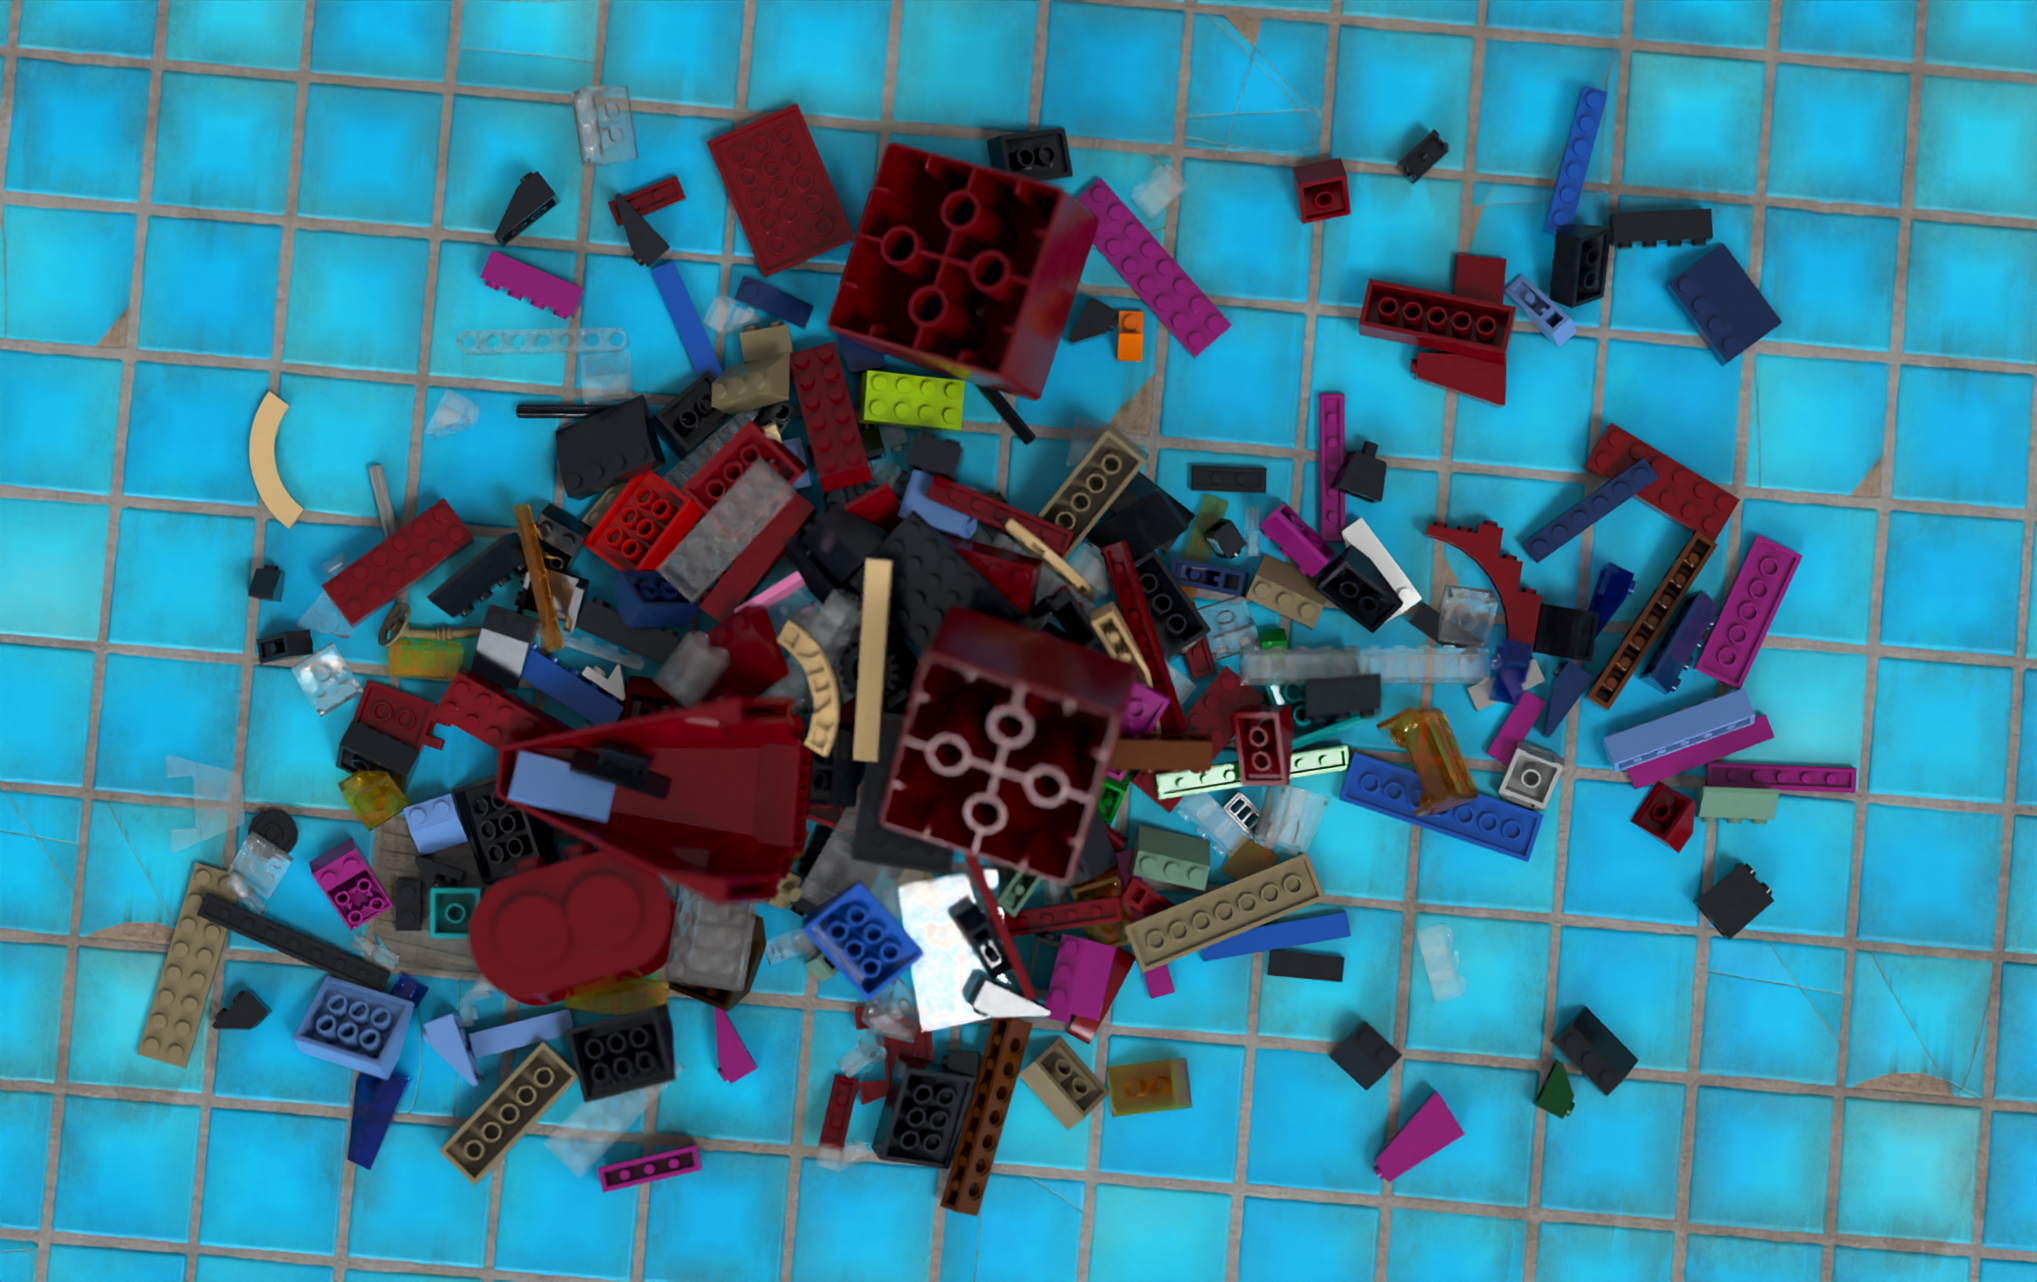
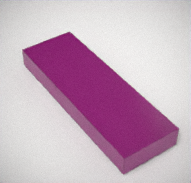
[1486,690,1546,766]

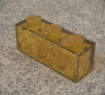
[388,640,467,679]

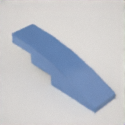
[467,1009,574,1059]

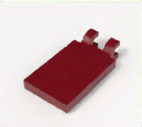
[1453,255,1507,304]
[353,680,451,752]

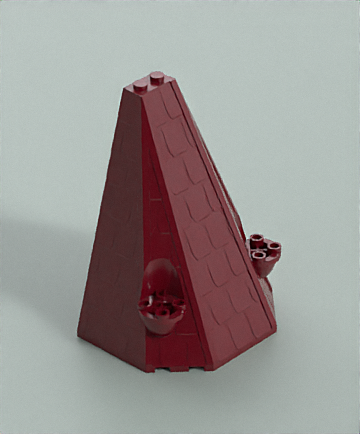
[495,690,812,905]

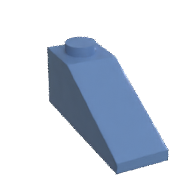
[1504,275,1577,348]

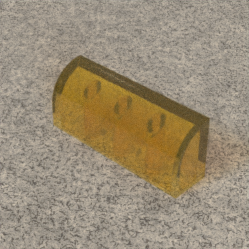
[564,974,670,1016]

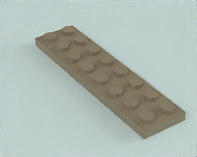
[1123,852,1325,973]
[137,863,245,1068]

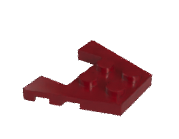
[855,1007,934,1105]

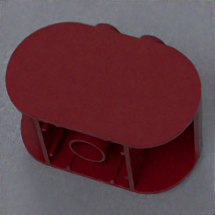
[469,843,680,1006]

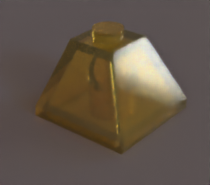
[338,771,412,832]

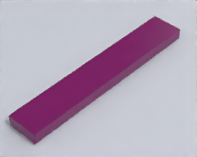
[1319,394,1346,542]
[1627,714,1775,790]
[1705,762,1856,793]
[1113,849,1175,999]

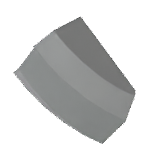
[1498,741,1564,811]

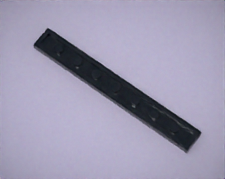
[197,892,391,993]

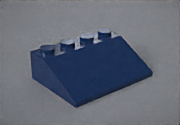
[1664,243,1782,366]
[1639,590,1719,694]

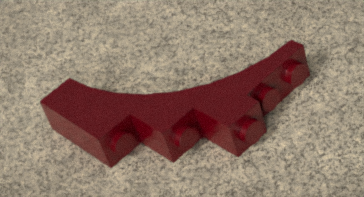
[1424,520,1542,655]

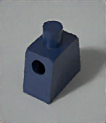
[837,334,885,382]

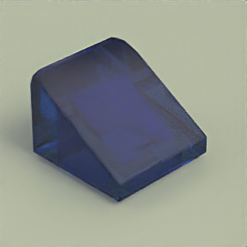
[390,973,429,1009]

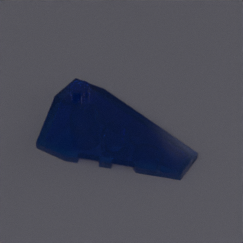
[1571,563,1636,661]
[347,1070,412,1170]

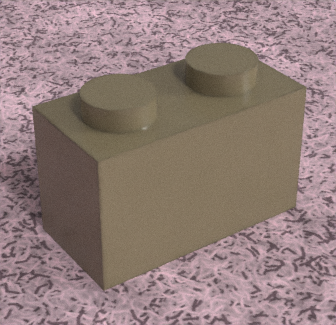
[739,321,794,363]

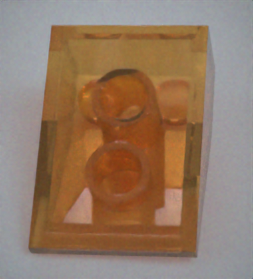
[1070,865,1136,948]
[1107,1058,1192,1117]

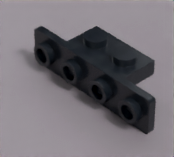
[569,741,671,800]

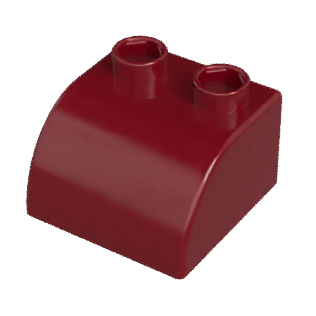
[827,142,1099,401]
[880,606,1139,884]

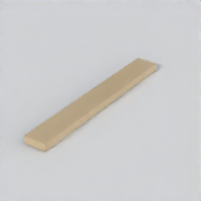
[853,559,893,762]

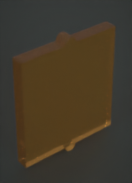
[1222,835,1279,880]

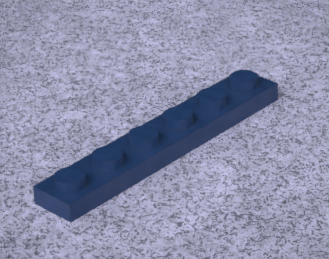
[1522,456,1659,563]

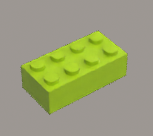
[858,370,965,433]

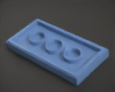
[508,751,616,824]

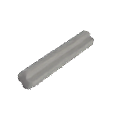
[369,465,398,538]

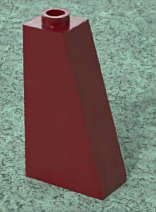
[1410,353,1507,408]

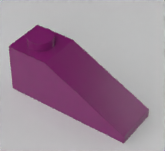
[715,1007,758,1084]

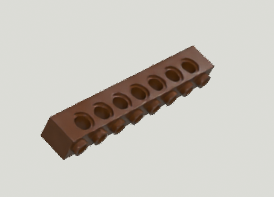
[1584,531,1717,711]
[940,1017,1033,1216]

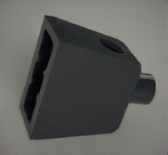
[1331,441,1387,504]

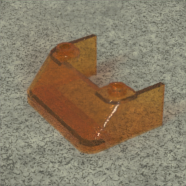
[1376,708,1478,816]

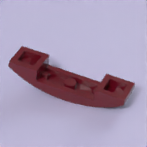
[1119,876,1175,917]
[1067,945,1136,1044]

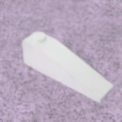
[1341,517,1422,623]

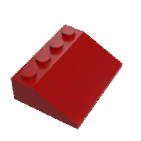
[582,471,704,571]

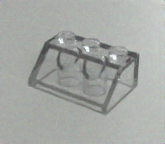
[571,85,638,165]

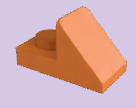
[1117,311,1144,362]

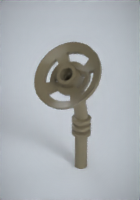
[378,602,481,648]

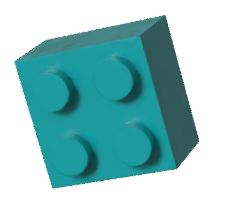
[430,887,485,938]

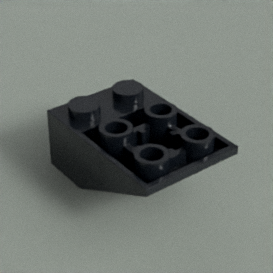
[513,503,593,578]

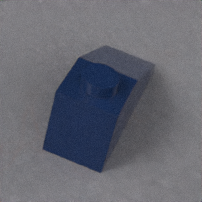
[734,276,814,329]
[1170,558,1249,598]
[1542,660,1593,738]

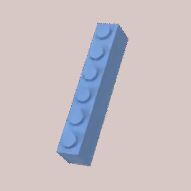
[1603,689,1755,773]

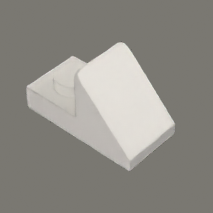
[582,663,626,702]

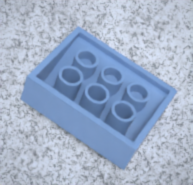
[293,976,414,1080]

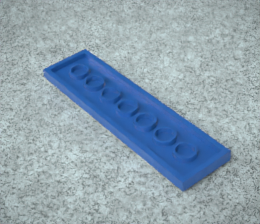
[1338,752,1544,862]

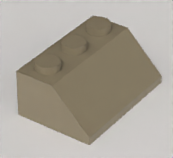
[711,352,790,415]
[1244,554,1327,630]
[1018,1037,1110,1130]

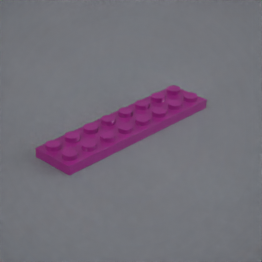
[1076,178,1232,359]

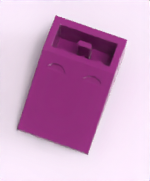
[309,837,394,931]

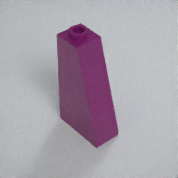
[1373,1091,1465,1182]

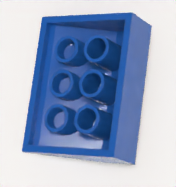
[802,881,926,1001]

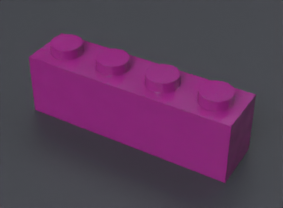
[480,250,585,320]
[598,1143,703,1193]

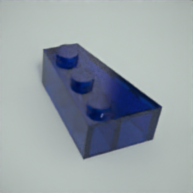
[1489,639,1533,705]

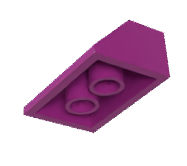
[1259,501,1337,578]
[1045,934,1117,1021]

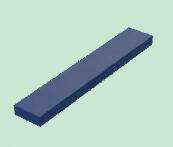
[651,261,723,379]
[1201,912,1351,961]

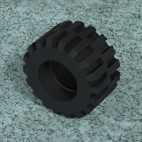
[839,638,908,697]

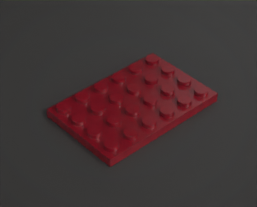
[707,104,855,278]

